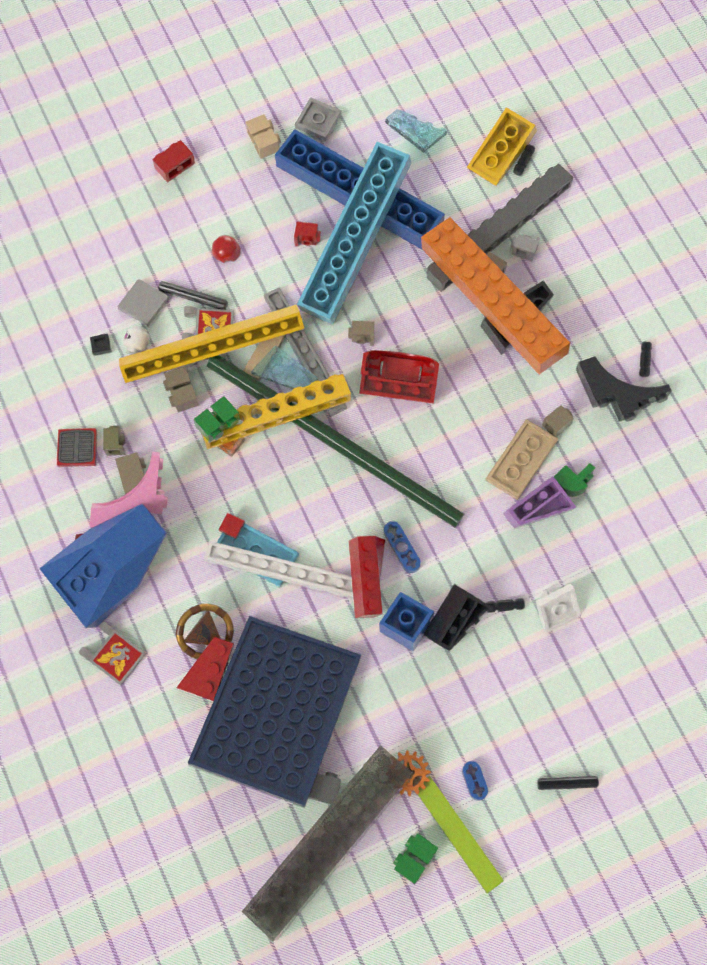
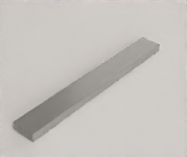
[263,287,347,417]

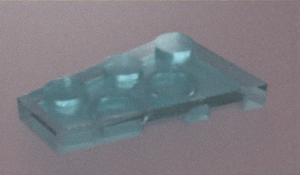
[385,109,447,153]
[251,345,318,389]

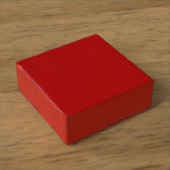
[218,513,245,539]

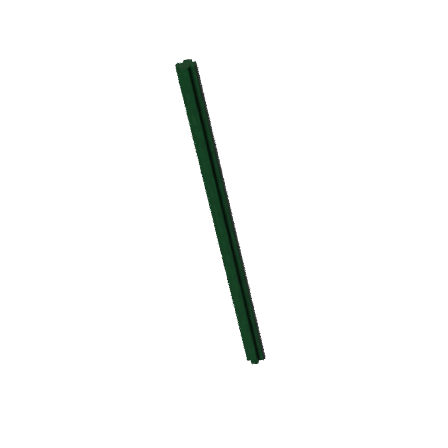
[207,355,465,528]

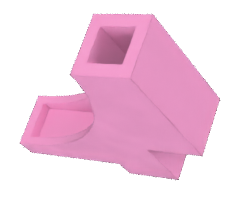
[90,452,168,527]

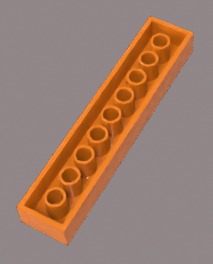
[421,217,570,375]

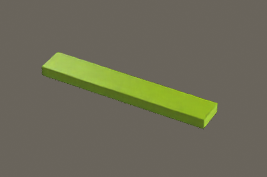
[418,776,504,894]

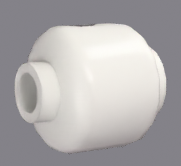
[123,325,150,354]

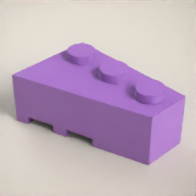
[503,476,576,529]

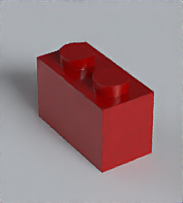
[152,140,195,183]

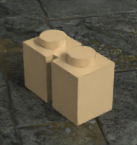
[245,114,281,159]

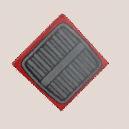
[57,428,97,467]

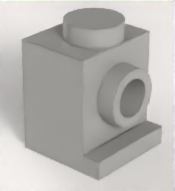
[510,234,540,262]

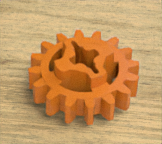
[386,750,431,797]

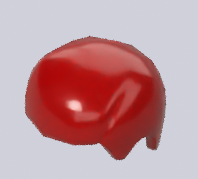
[211,235,241,263]

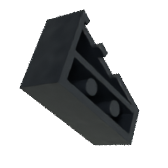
[423,584,493,651]

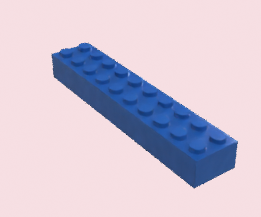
[275,129,445,249]

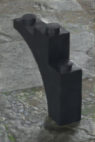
[576,356,672,422]

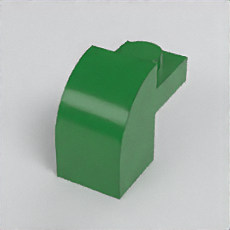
[554,463,596,497]

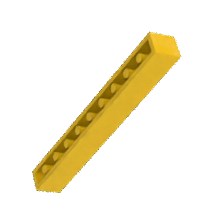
[119,304,305,383]

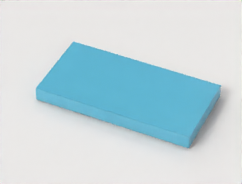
[216,524,299,587]

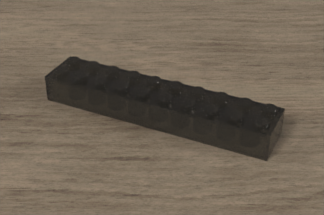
[241,745,415,941]

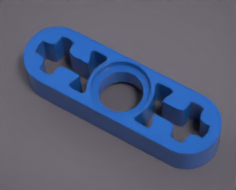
[384,521,421,573]

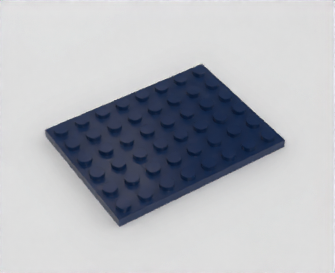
[187,616,361,808]

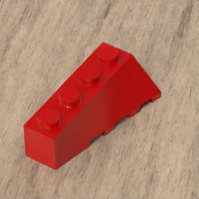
[348,536,385,618]

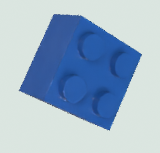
[379,592,434,652]

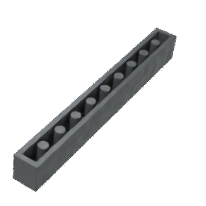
[427,163,573,292]

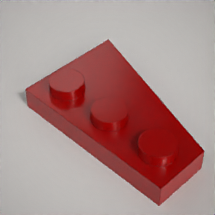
[176,637,234,701]

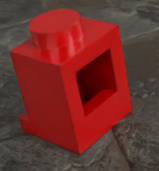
[294,221,321,246]

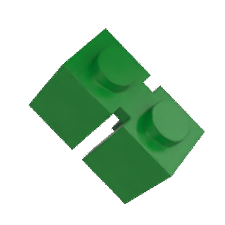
[193,396,240,443]
[393,833,438,885]

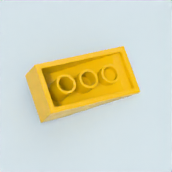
[467,107,537,186]

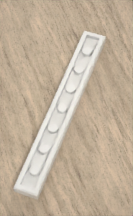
[204,541,353,598]

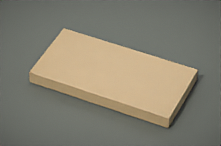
[485,419,558,500]

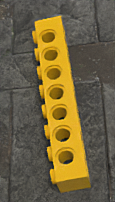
[202,374,351,450]

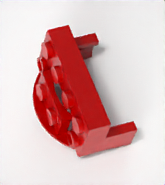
[359,350,439,404]

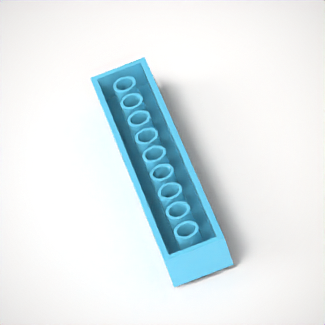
[297,142,412,325]

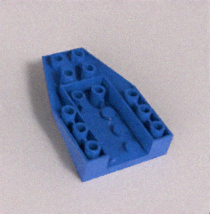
[39,504,167,628]

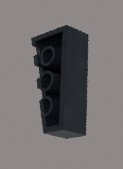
[480,280,554,355]

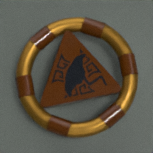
[176,604,234,659]

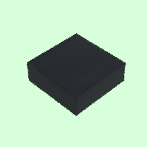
[90,333,112,356]

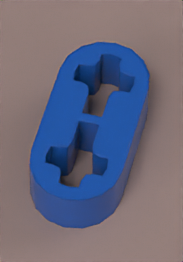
[462,761,488,801]

